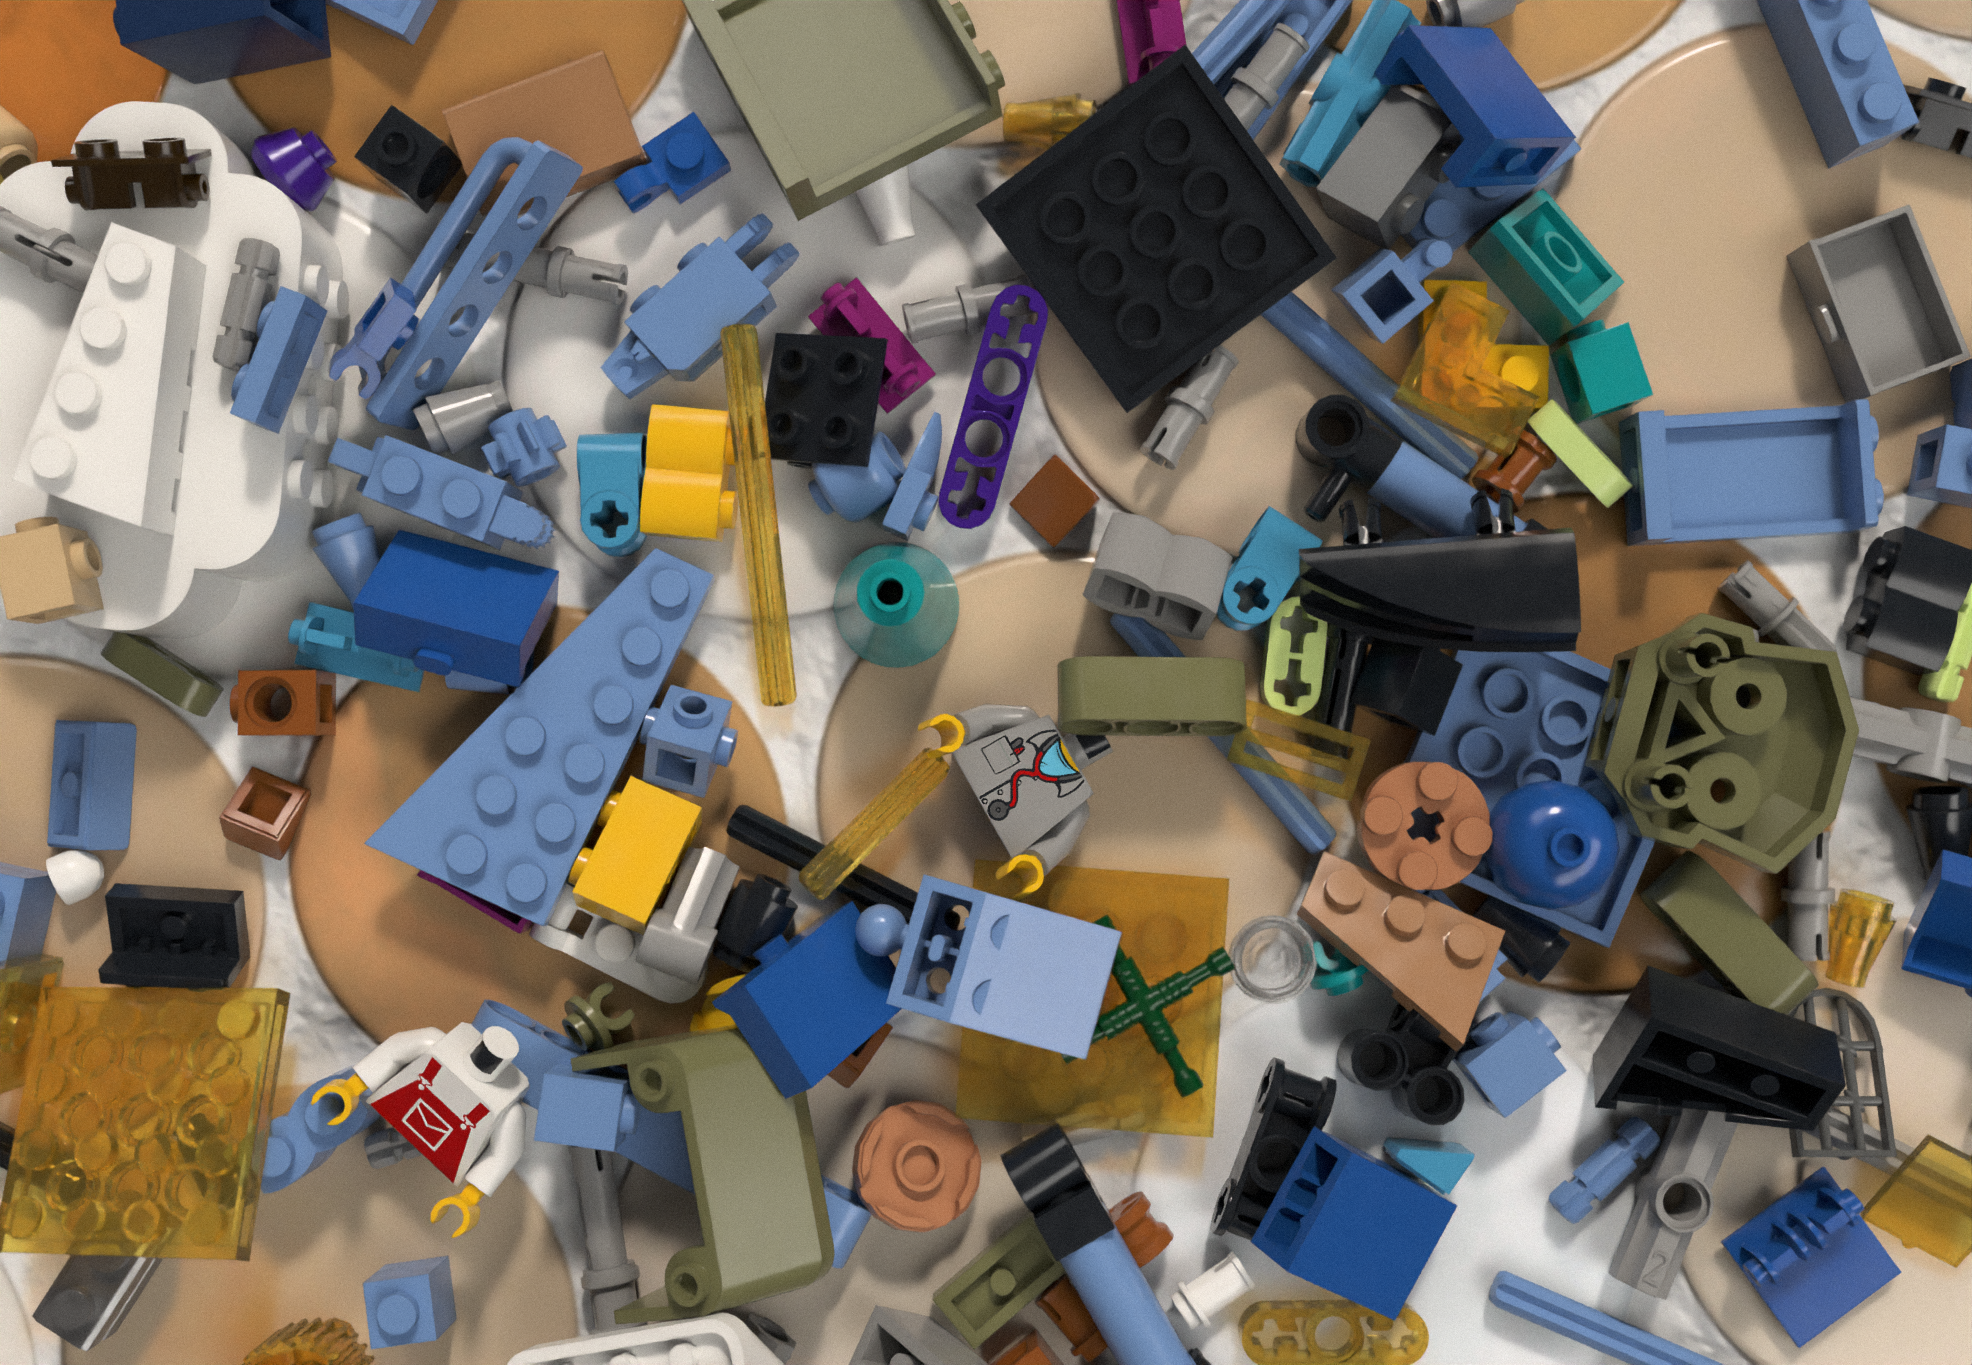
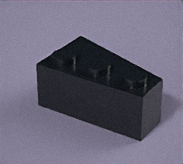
[1593,966,1846,1131]

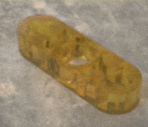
[1238,1300,1429,1365]

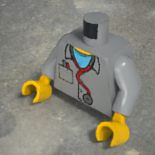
[918,704,1113,901]

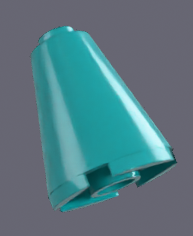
[833,542,959,668]

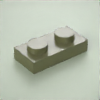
[932,1211,1065,1350]

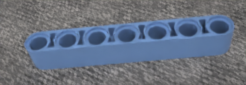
[471,1000,872,1269]

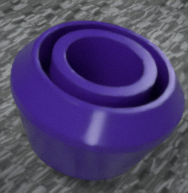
[251,127,337,212]

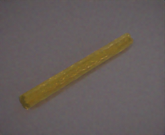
[720,323,797,707]

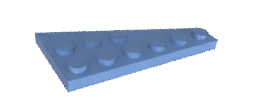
[364,548,715,926]

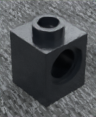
[354,105,462,214]

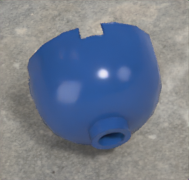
[1483,780,1620,910]

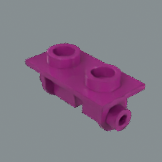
[1116,0,1187,85]
[808,277,936,414]

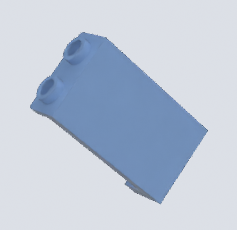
[1619,399,1884,546]

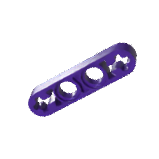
[939,285,1048,529]

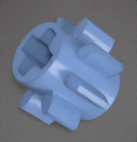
[481,408,567,487]

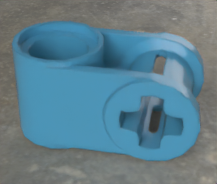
[577,433,647,558]
[1216,506,1323,631]

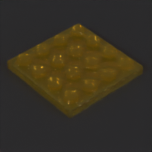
[955,859,1229,1138]
[0,987,291,1262]

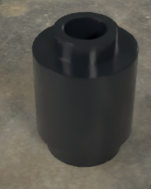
[713,874,798,973]

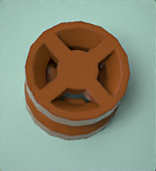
[1109,1191,1174,1268]

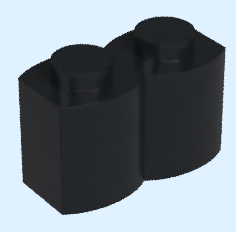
[1843,526,1972,675]

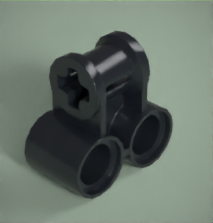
[1337,1002,1476,1125]

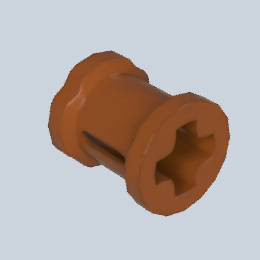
[1472,428,1557,512]

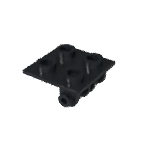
[756,333,888,469]

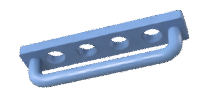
[359,137,583,430]

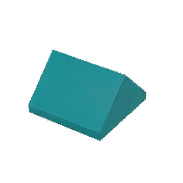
[1468,188,1624,346]

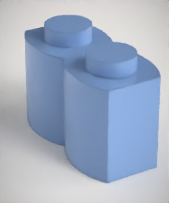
[236,1065,381,1194]

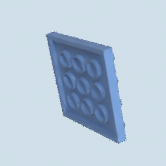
[1404,650,1682,948]

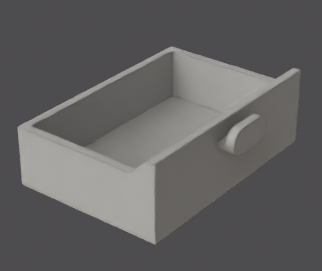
[1786,204,1971,403]

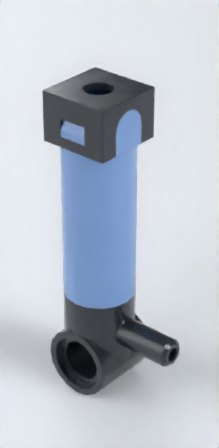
[1296,395,1547,538]

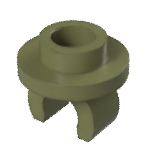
[562,982,635,1051]

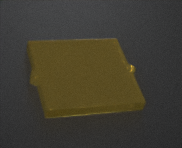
[1861,1134,1972,1268]

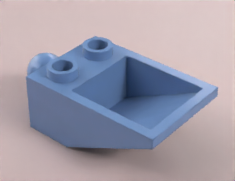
[855,874,1122,1060]

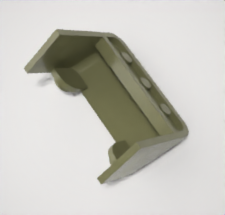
[570,1025,835,1324]

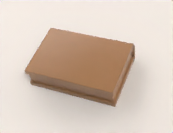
[442,50,648,216]

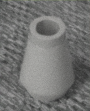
[413,380,513,456]

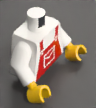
[311,1022,530,1238]

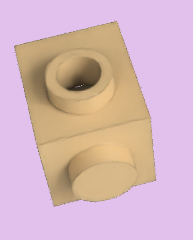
[0,517,104,624]

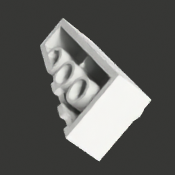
[11,222,206,537]

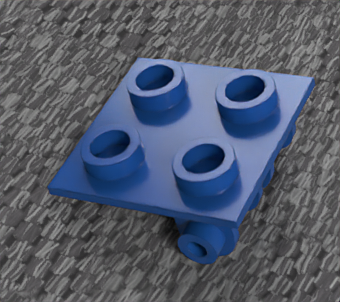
[1721,1166,1902,1348]

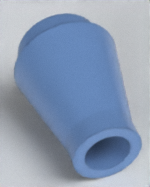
[312,513,380,610]

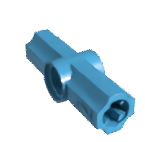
[1279,0,1421,187]

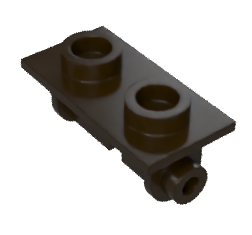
[51,137,212,211]

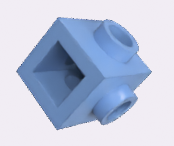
[640,685,738,798]

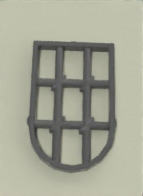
[1788,988,1897,1160]

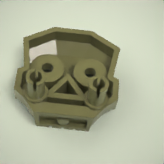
[1584,613,1859,874]

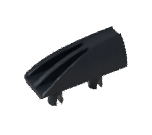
[1299,488,1581,652]

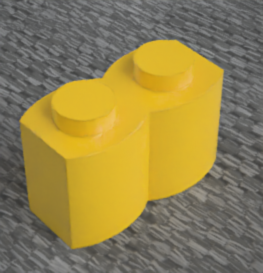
[640,404,744,542]

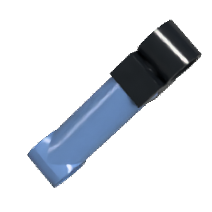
[1000,1122,1196,1365]

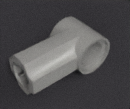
[635,847,740,985]

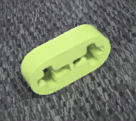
[1527,399,1633,508]
[1260,596,1328,717]

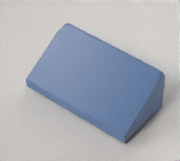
[47,720,137,850]

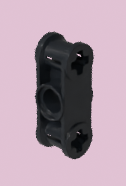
[1210,1057,1337,1240]

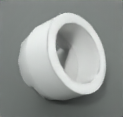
[46,849,104,905]

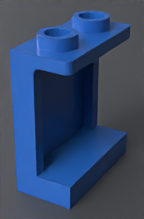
[1374,25,1576,188]

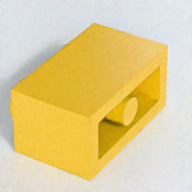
[568,776,702,936]

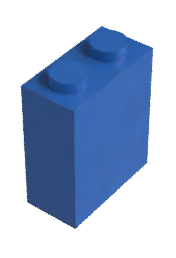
[1250,1126,1458,1320]

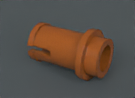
[1035,1274,1108,1362]

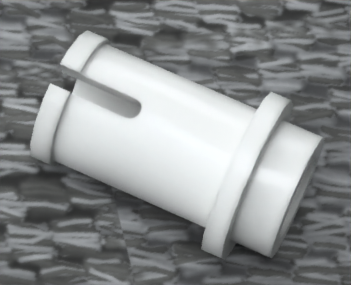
[1170,1251,1256,1330]

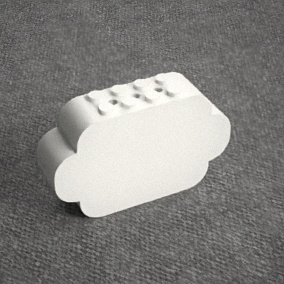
[0,101,349,639]

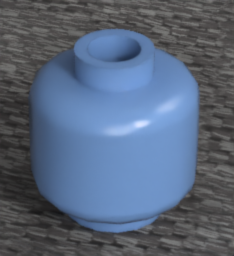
[808,431,906,523]

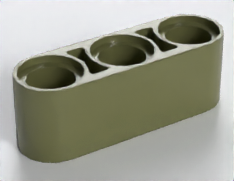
[1057,656,1247,736]
[1640,850,1819,1015]

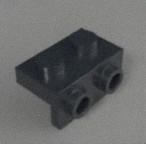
[98,883,250,993]

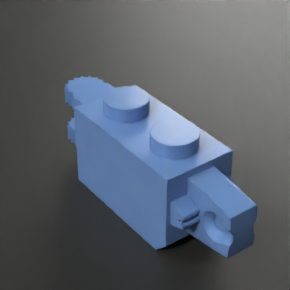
[600,213,800,399]
[328,435,556,550]

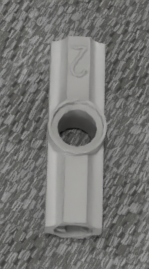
[1850,696,1972,788]
[1608,1108,1738,1300]

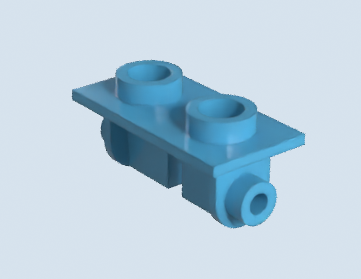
[288,602,424,692]

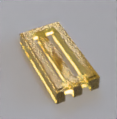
[1226,699,1371,802]

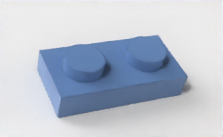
[230,286,328,434]

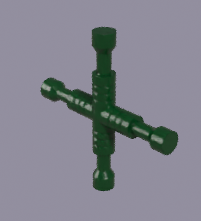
[1060,914,1235,1098]

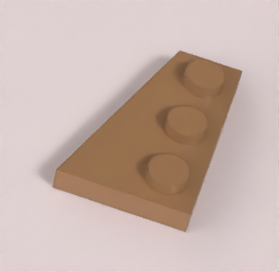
[1297,851,1505,1052]

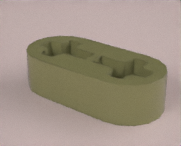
[100,632,224,717]

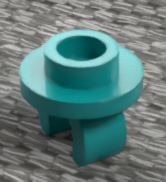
[1302,940,1369,996]

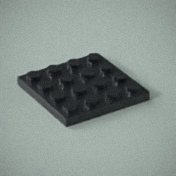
[976,45,1337,413]

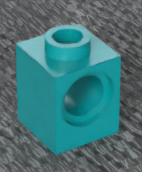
[1550,320,1653,424]

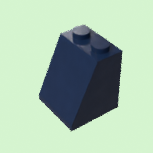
[113,0,331,85]

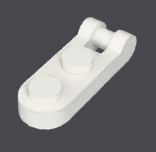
[529,882,709,1004]

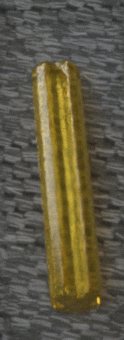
[799,747,950,900]

